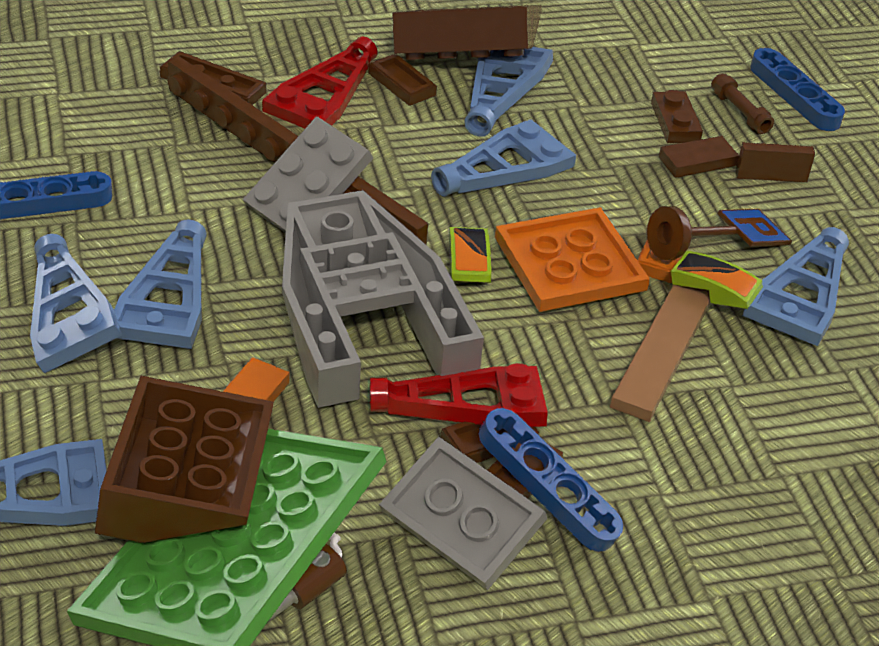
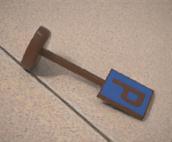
[647,206,792,260]

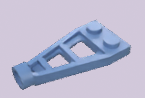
[464,47,553,137]
[431,119,576,196]
[114,219,207,349]
[743,227,849,346]
[30,234,122,373]
[0,439,106,526]

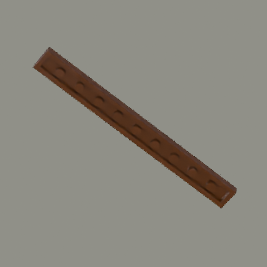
[167,56,428,245]

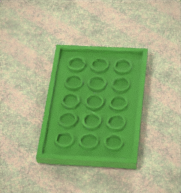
[67,429,387,646]

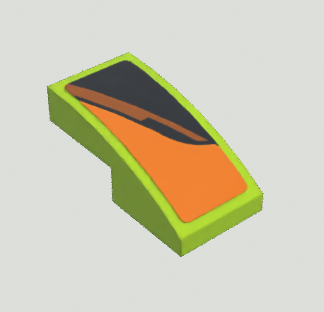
[449,227,491,283]
[671,251,763,309]

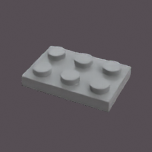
[242,116,373,233]
[379,436,547,590]

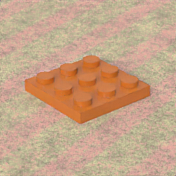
[495,207,650,312]

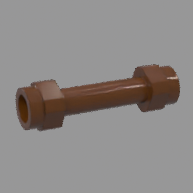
[711,73,774,134]

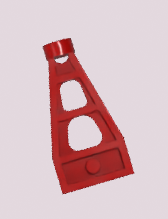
[262,36,378,129]
[370,363,548,427]

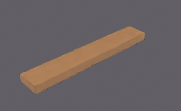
[610,285,711,422]

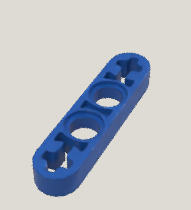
[750,48,845,131]
[0,171,113,219]
[479,408,623,552]

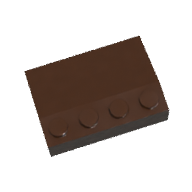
[392,5,542,60]
[95,375,274,543]

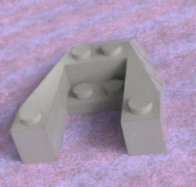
[282,190,484,408]

